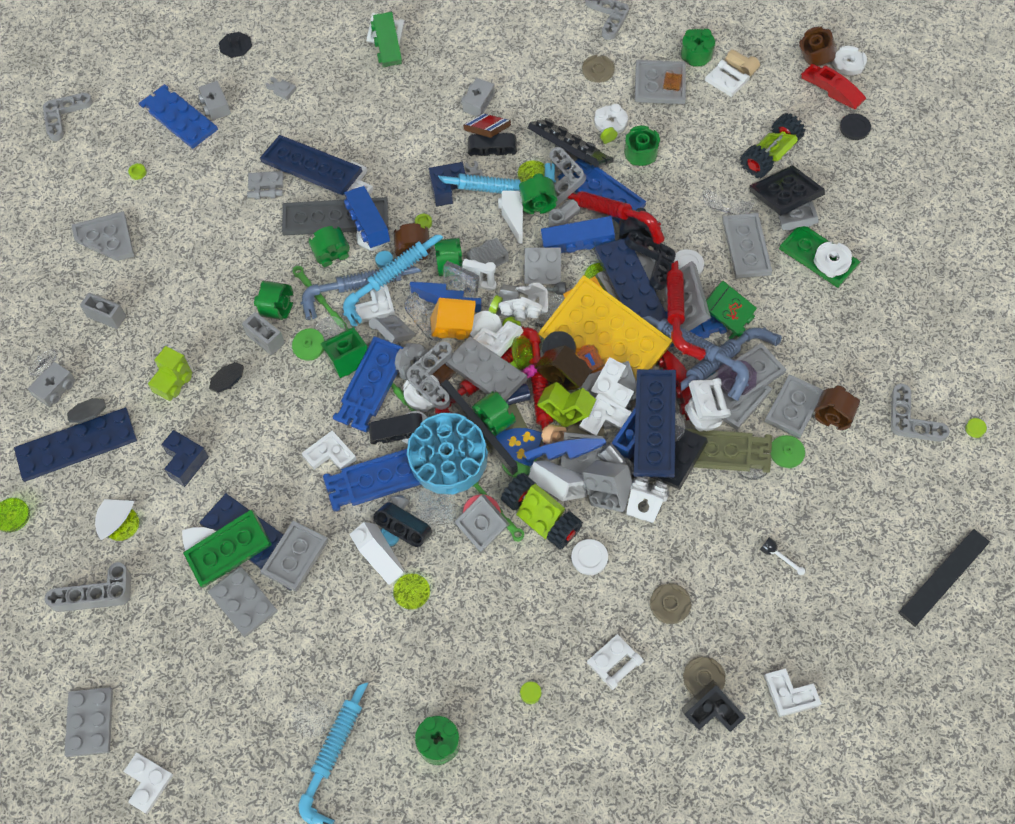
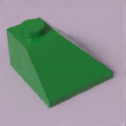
[320,327,368,378]

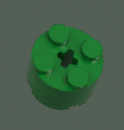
[681,29,715,67]
[624,125,660,166]
[519,173,558,214]
[308,226,350,267]
[435,238,463,276]
[254,280,294,320]
[472,391,516,436]
[415,716,460,765]

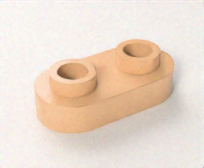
[541,424,567,444]

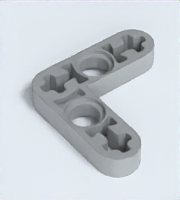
[585,0,629,40]
[43,93,93,141]
[549,147,586,207]
[406,341,453,410]
[891,384,950,442]

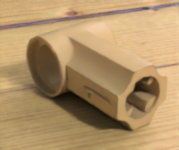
[725,49,760,77]

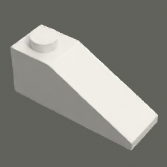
[498,191,523,244]
[349,522,406,585]

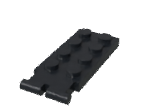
[527,118,614,167]

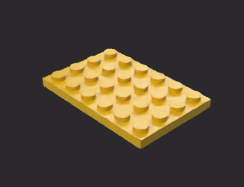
[538,275,673,383]

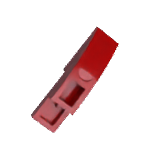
[801,64,866,110]
[658,350,692,421]

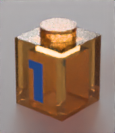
[577,344,605,374]

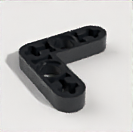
[625,231,676,290]

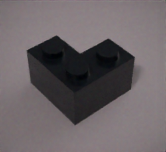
[681,680,746,732]

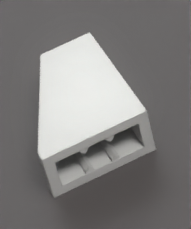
[529,460,588,501]

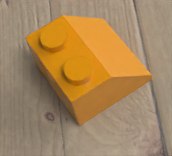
[430,298,476,340]

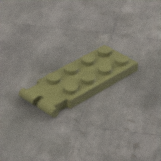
[683,428,772,473]

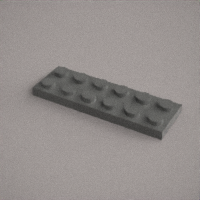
[282,197,389,236]

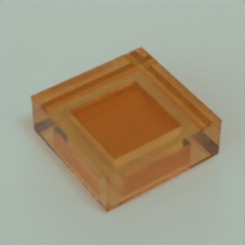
[663,72,682,91]

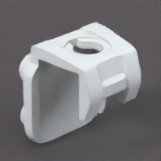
[498,283,548,321]
[627,477,669,523]

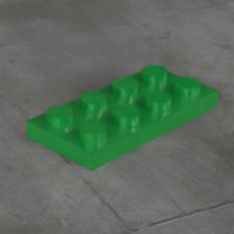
[779,226,861,288]
[183,510,272,588]

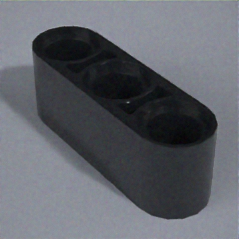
[467,133,517,156]
[368,413,423,445]
[373,502,432,547]

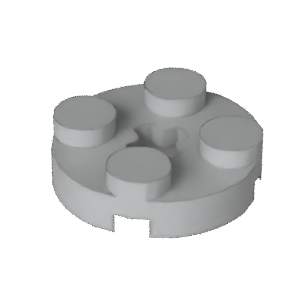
[395,343,428,380]

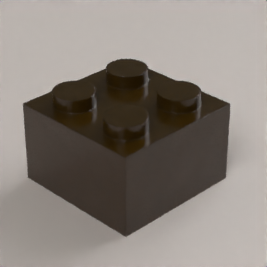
[534,345,592,391]

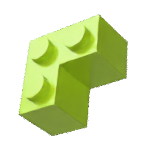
[148,346,192,401]
[537,382,596,427]

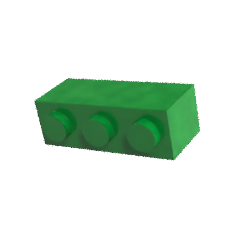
[370,12,402,67]

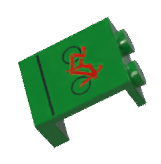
[706,280,757,339]

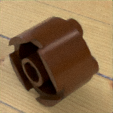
[799,26,837,66]
[393,223,431,260]
[814,385,860,430]

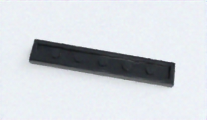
[441,380,518,475]
[899,529,990,627]

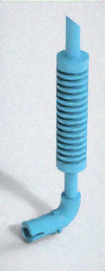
[438,163,556,194]
[343,235,443,326]
[298,683,368,824]

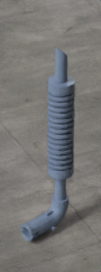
[300,266,422,320]
[643,316,749,401]
[680,327,782,391]

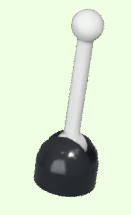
[760,537,805,575]

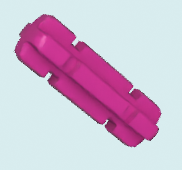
[521,365,537,379]

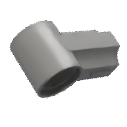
[548,200,580,227]
[597,443,634,475]

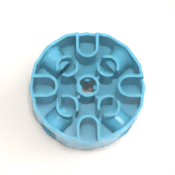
[407,413,488,495]

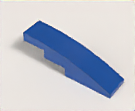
[410,282,482,313]
[524,438,606,462]

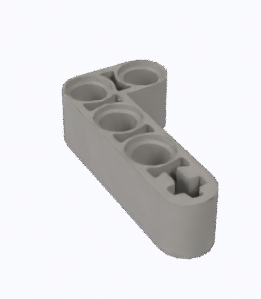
[44,562,131,612]

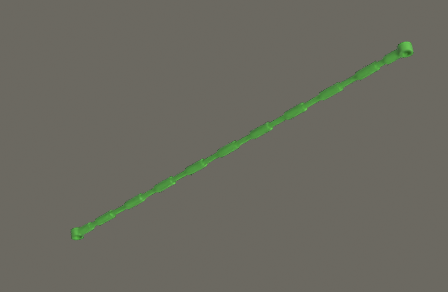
[293,266,524,542]

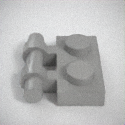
[247,171,284,200]

